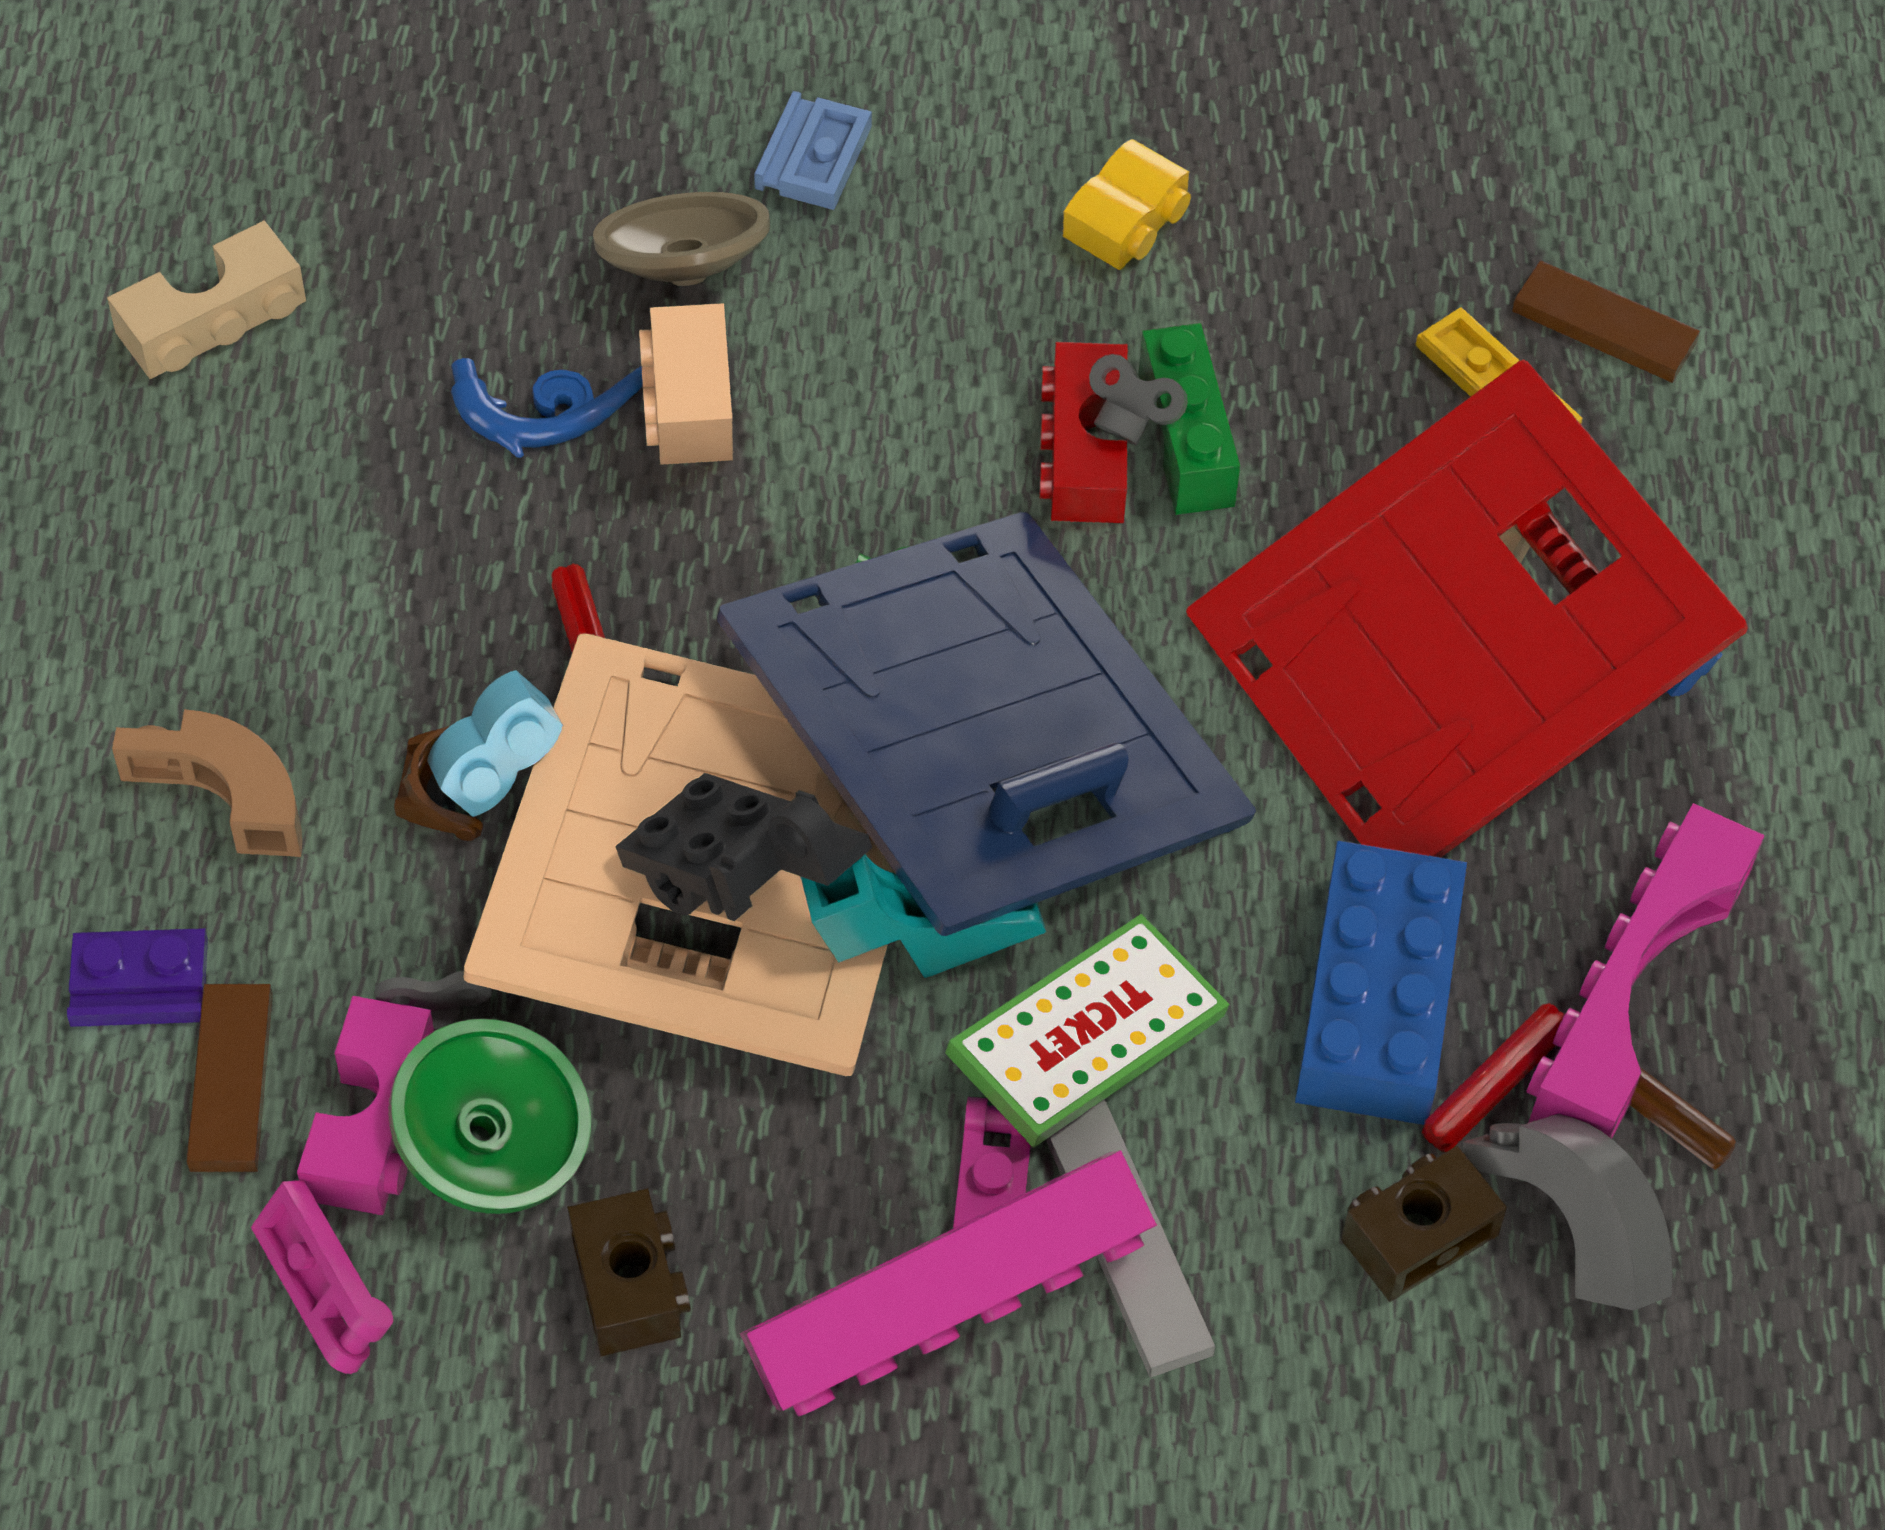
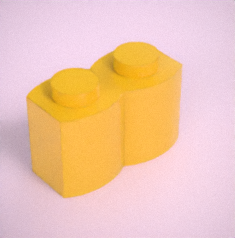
[1063,139,1191,270]

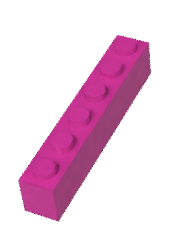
[739,1150,1157,1417]

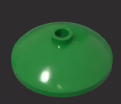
[388,1019,591,1214]

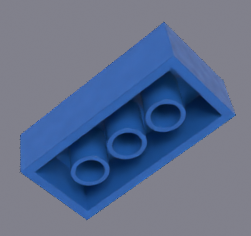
[1295,841,1467,1125]

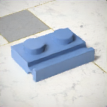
[754,91,872,210]

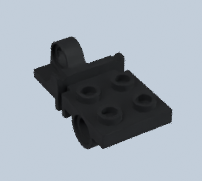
[615,773,872,921]

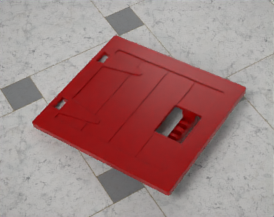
[1186,359,1748,858]

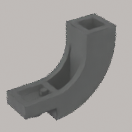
[1463,1114,1672,1311]

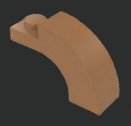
[112,709,302,857]

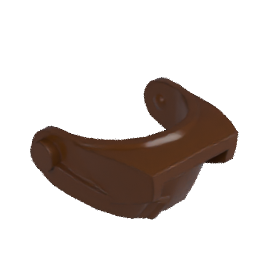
[394,725,483,841]

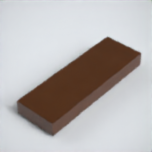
[1512,260,1700,383]
[187,984,273,1172]

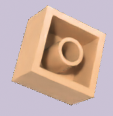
[639,303,733,465]

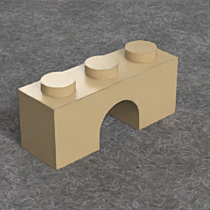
[107,220,306,379]

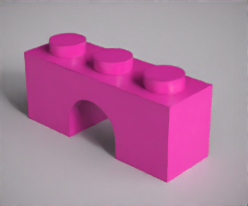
[297,996,434,1215]

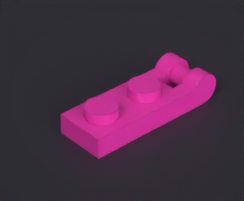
[953,1096,1031,1228]
[251,1180,393,1374]

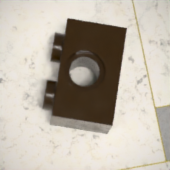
[1341,1145,1507,1302]
[567,1188,691,1357]

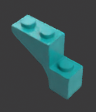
[800,854,1046,978]

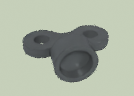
[1089,354,1188,446]
[374,971,492,1031]

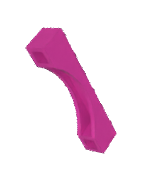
[1527,803,1765,1139]

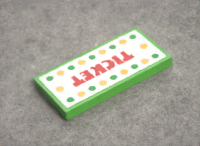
[945,914,1230,1148]

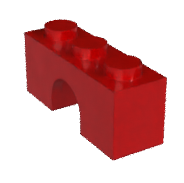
[1039,342,1128,523]

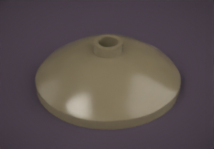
[593,192,770,286]

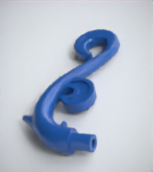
[451,358,643,458]

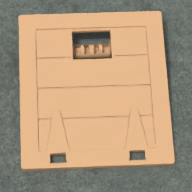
[463,633,896,1076]

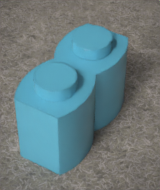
[427,670,563,817]

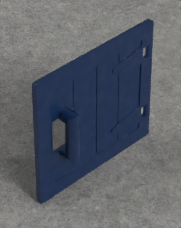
[717,512,1256,936]

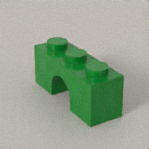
[1138,323,1240,515]

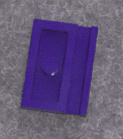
[67,928,208,1027]

